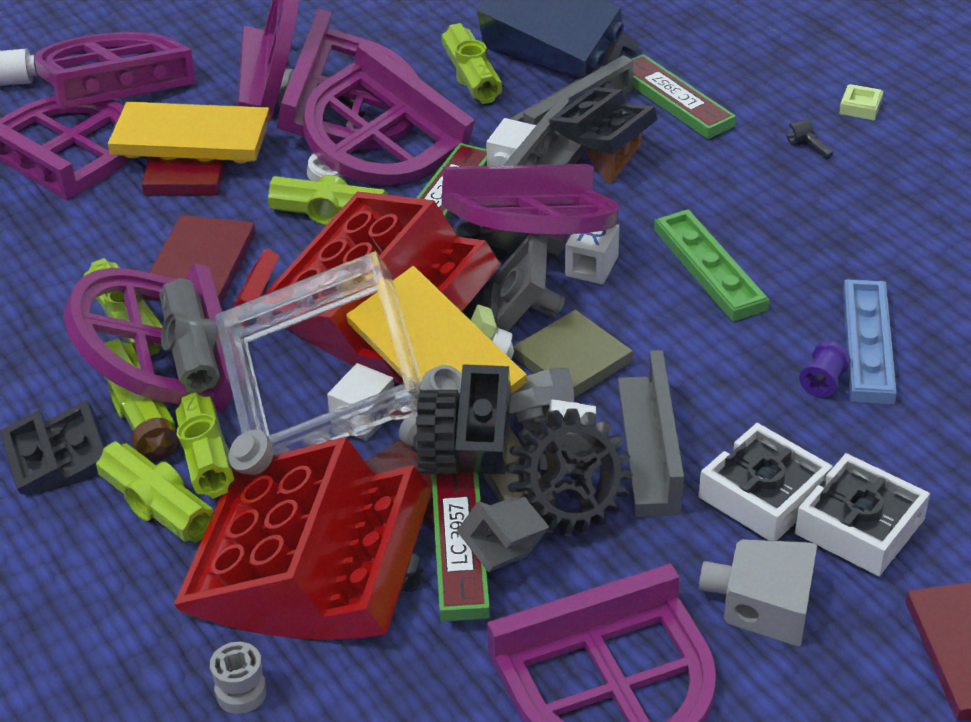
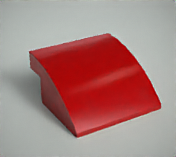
[257,191,501,384]
[173,436,432,640]

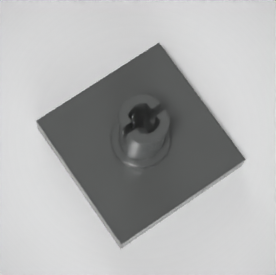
[487,233,565,331]

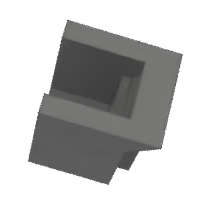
[457,497,549,572]

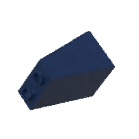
[476,0,624,78]

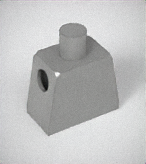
[699,539,817,646]

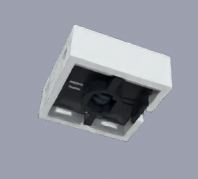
[699,423,833,541]
[795,453,930,577]

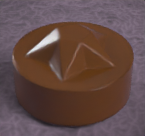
[131,418,179,462]

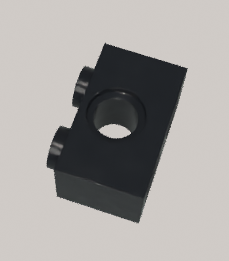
[455,364,511,474]

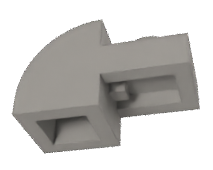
[510,368,574,431]

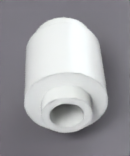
[0,48,38,86]

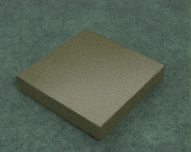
[513,310,633,398]

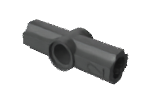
[159,278,220,394]

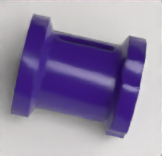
[799,342,851,398]

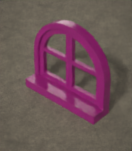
[237,0,299,120]
[277,8,418,150]
[35,32,195,109]
[303,40,475,185]
[0,96,131,201]
[441,164,619,234]
[64,263,242,412]
[487,563,716,722]

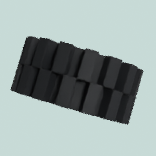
[416,390,460,474]

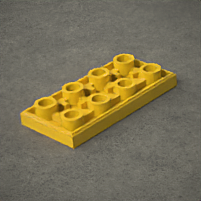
[108,102,270,163]
[346,266,527,394]

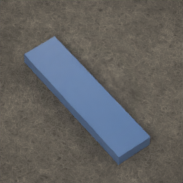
[843,279,896,404]

